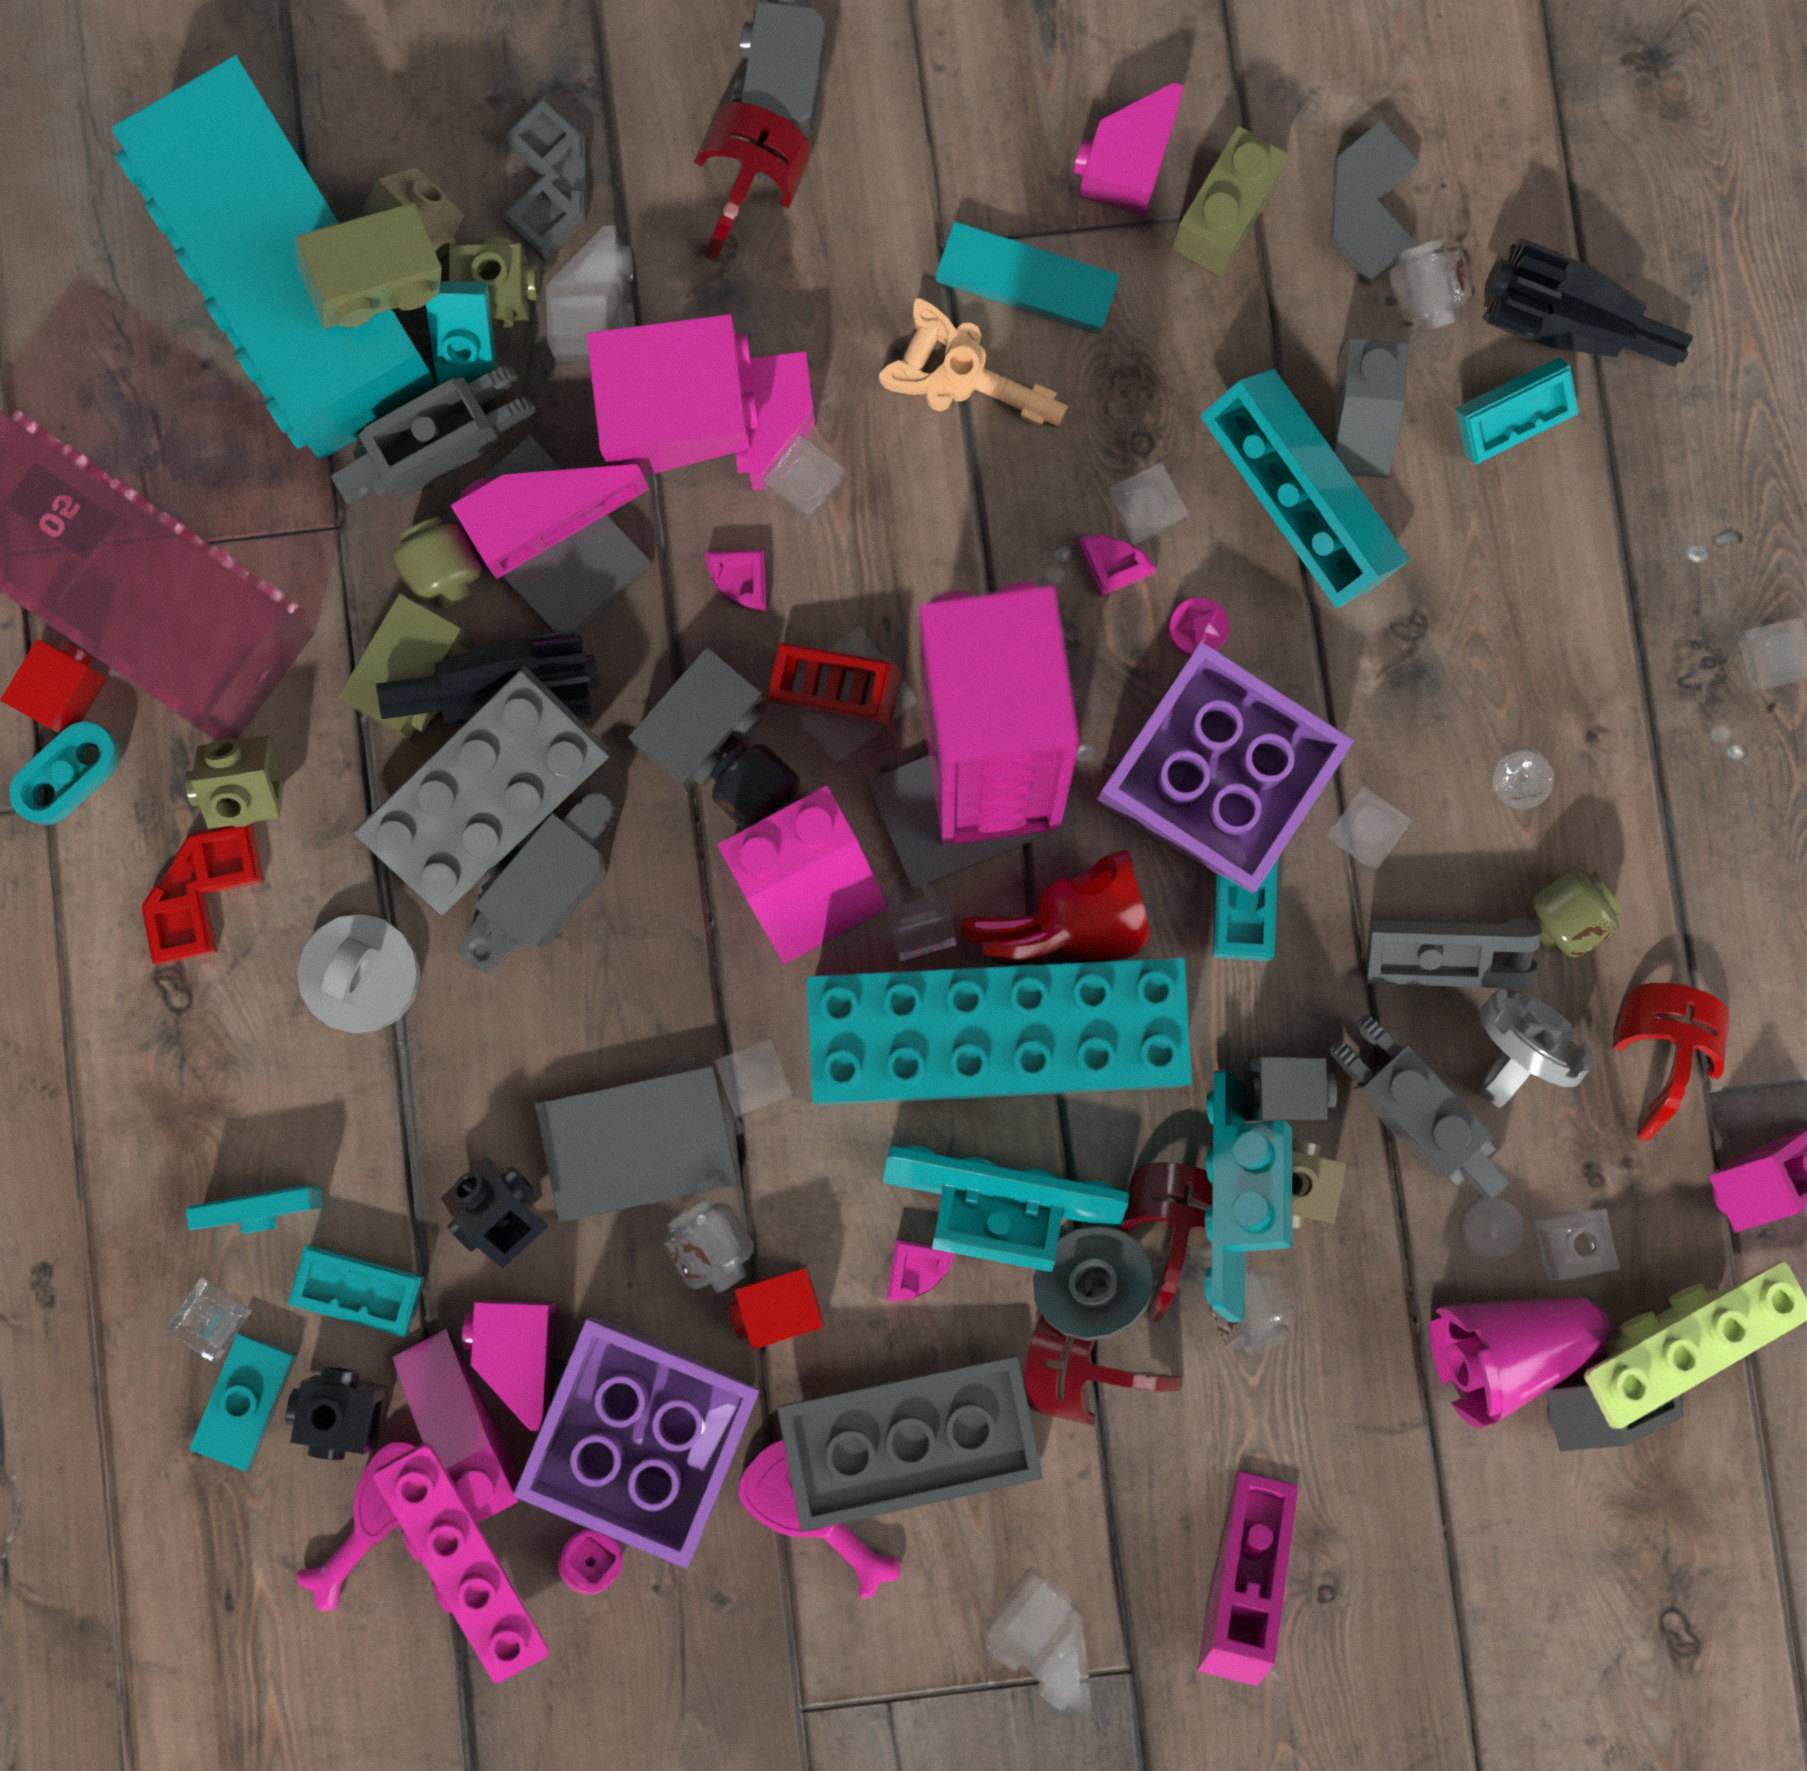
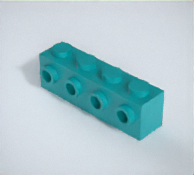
[1200,368,1410,609]

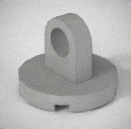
[297,914,421,1034]
[1478,989,1594,1108]

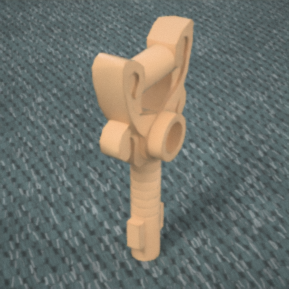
[879,298,1068,428]

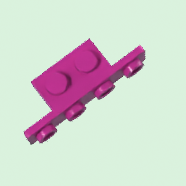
[374,1443,548,1683]

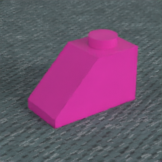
[1073,83,1184,216]
[1709,1126,1807,1232]
[462,1299,557,1431]

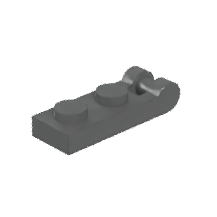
[1365,918,1542,989]

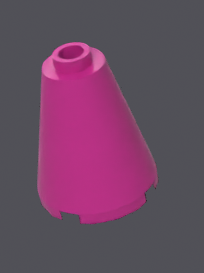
[1429,1297,1611,1429]

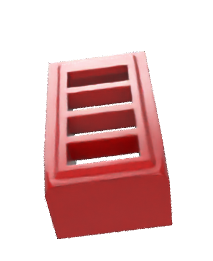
[767,642,902,727]

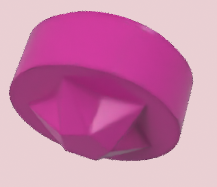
[1168,597,1229,658]
[558,1529,623,1595]

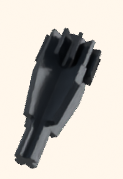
[1482,238,1693,367]
[376,629,599,724]

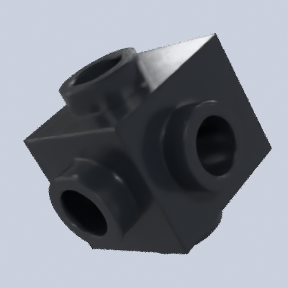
[441,1157,548,1269]
[285,1367,388,1460]

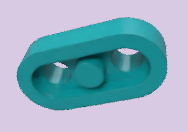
[9,722,121,825]

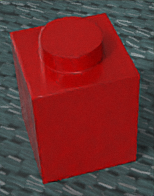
[0,639,107,733]
[728,1266,825,1350]

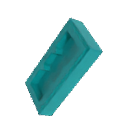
[426,281,498,386]
[1455,357,1579,465]
[1212,859,1278,961]
[186,1185,325,1234]
[287,1244,425,1337]
[189,1332,298,1472]

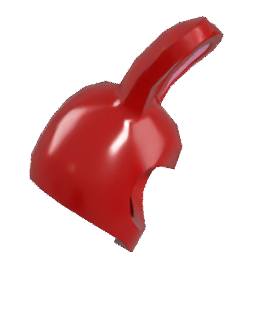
[961,849,1150,966]

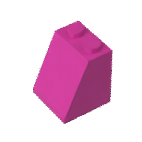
[586,314,759,477]
[717,785,888,965]

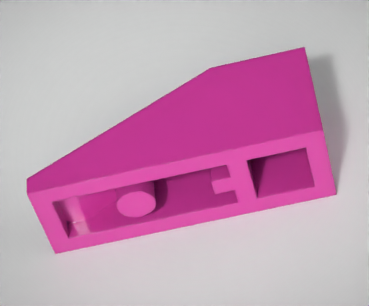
[451,464,649,579]
[392,1328,521,1523]
[1197,1471,1299,1686]

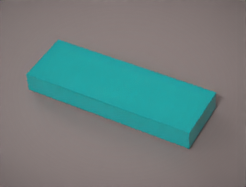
[936,221,1120,335]

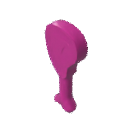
[738,1438,901,1599]
[296,1440,420,1611]

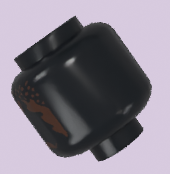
[710,743,800,830]

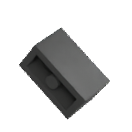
[628,647,765,792]

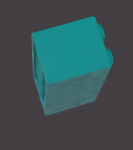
[110,55,437,461]
[806,958,1192,1106]

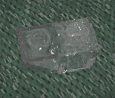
[546,225,635,362]
[984,1566,1092,1717]

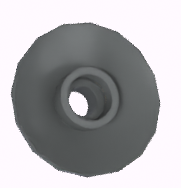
[1033,1226,1154,1341]

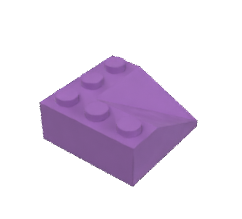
[1096,641,1354,894]
[513,1315,760,1569]

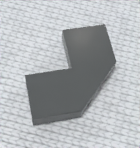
[502,96,586,261]
[1330,120,1420,285]

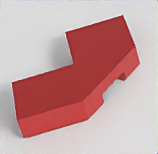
[141,824,264,965]

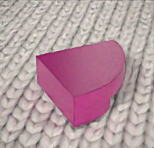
[1078,535,1156,597]
[705,550,767,612]
[886,1239,955,1301]

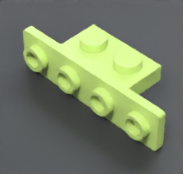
[1584,1262,1807,1428]

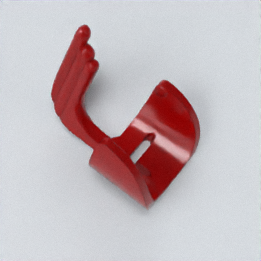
[1612,983,1730,1141]

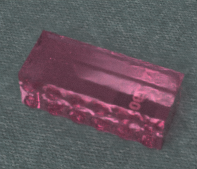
[0,409,315,740]

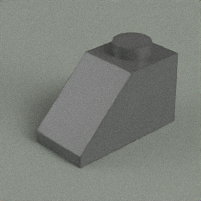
[1331,338,1409,478]
[1244,1057,1337,1122]
[1545,1375,1685,1452]

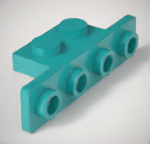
[1204,1070,1292,1322]
[883,1145,1129,1272]

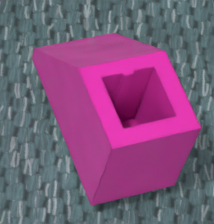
[735,351,815,491]

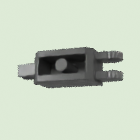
[732,0,827,182]
[331,365,536,505]
[457,792,619,974]
[1328,1014,1510,1200]

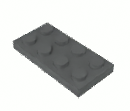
[353,665,612,916]
[776,1355,1043,1532]

